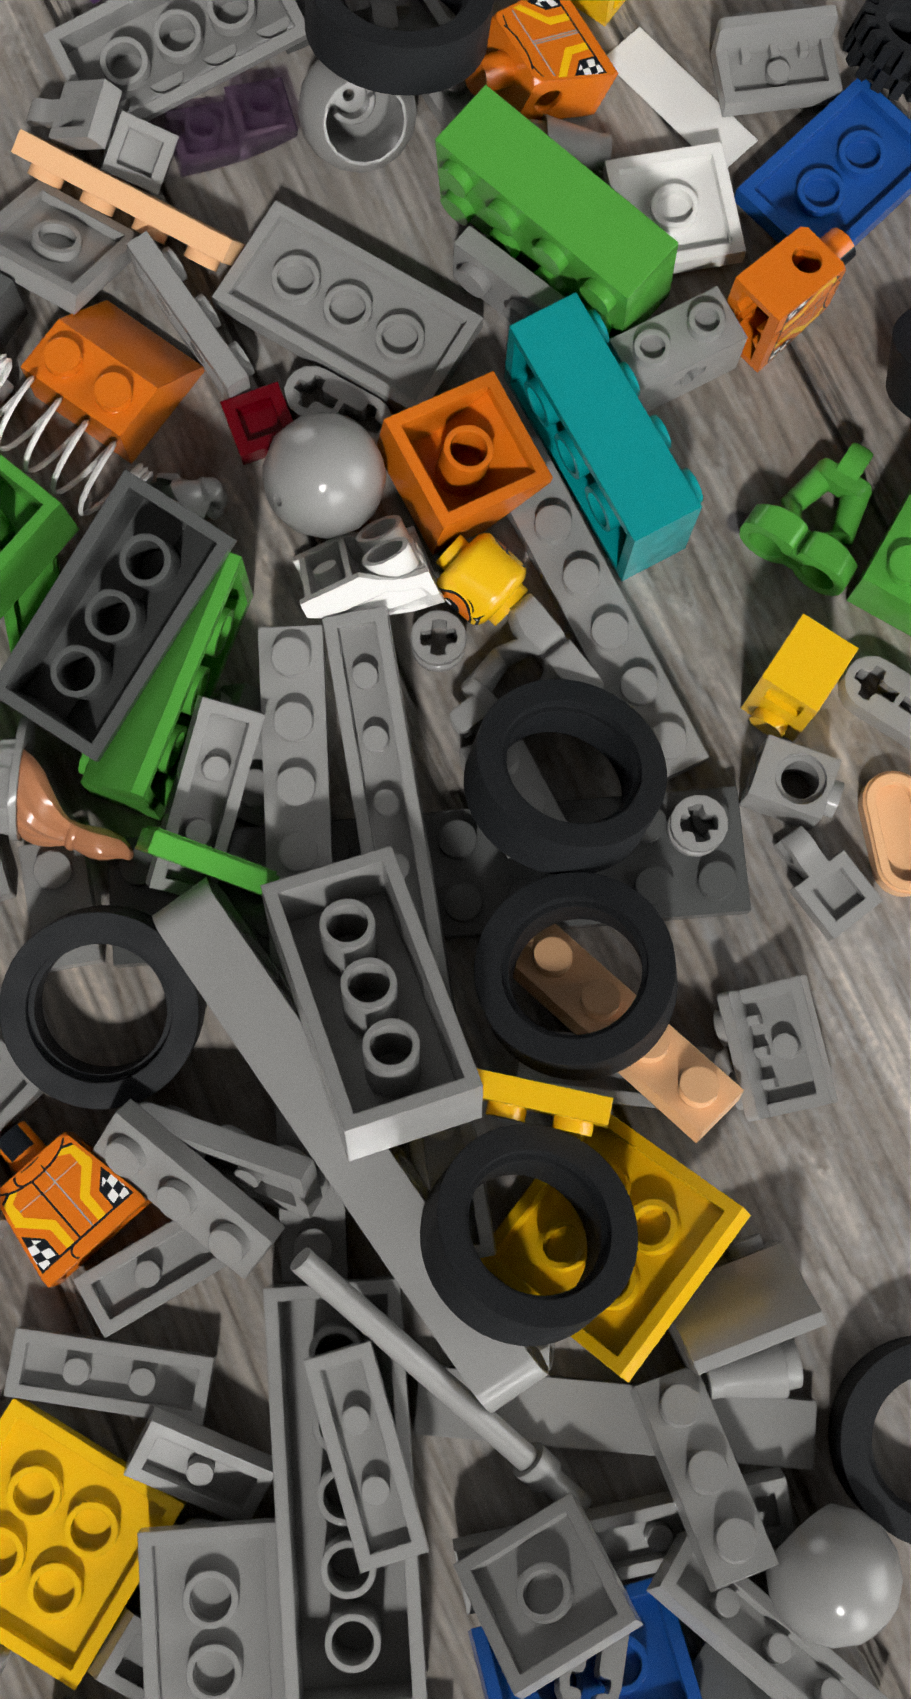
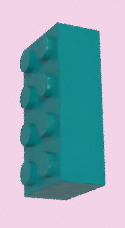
[504,292,703,582]

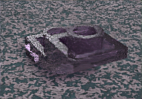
[165,77,298,177]

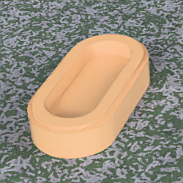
[858,771,911,897]

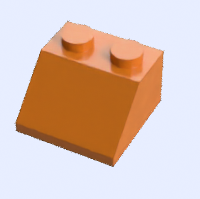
[20,300,205,464]
[377,371,553,555]

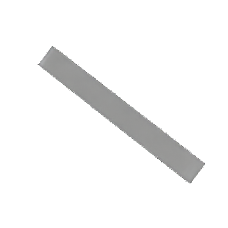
[152,876,550,1413]

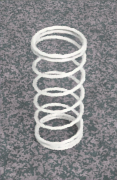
[0,354,154,516]

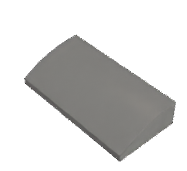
[43,0,307,142]

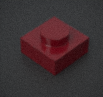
[220,381,293,465]

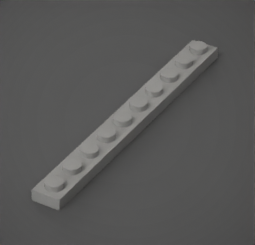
[322,606,497,1258]
[258,625,349,1282]

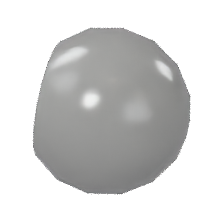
[298,60,417,173]
[262,412,386,539]
[766,1503,903,1649]

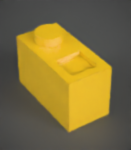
[741,613,859,742]

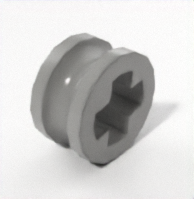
[410,610,467,672]
[667,795,728,857]

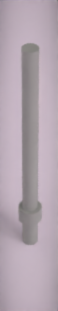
[290,1248,592,1510]

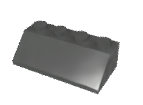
[0,469,237,762]

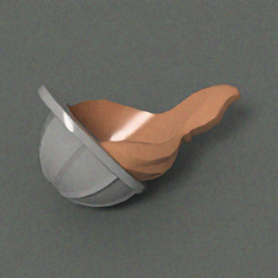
[0,715,134,861]

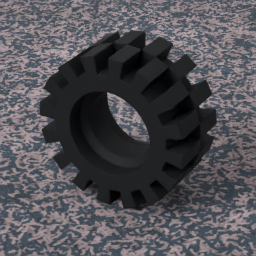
[843,0,911,102]

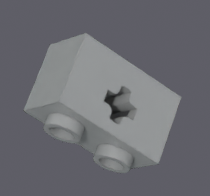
[608,286,748,412]

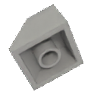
[668,1233,827,1375]

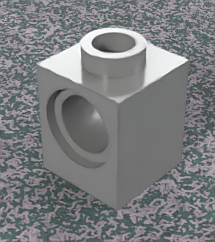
[739,734,844,831]

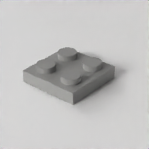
[0,180,140,315]
[453,1492,643,1699]

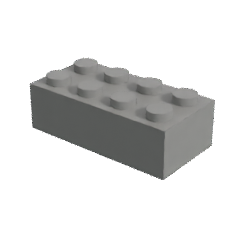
[260,846,483,1162]

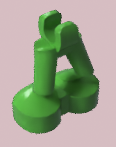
[739,442,873,596]

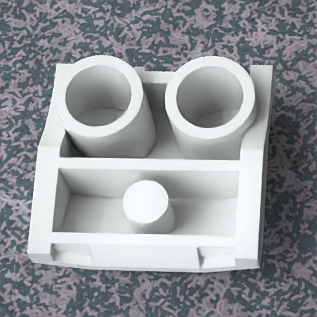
[292,515,445,618]

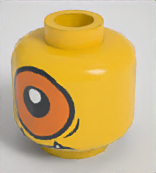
[435,533,528,626]

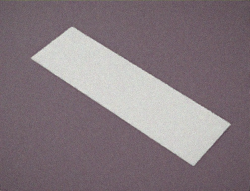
[607,26,758,167]

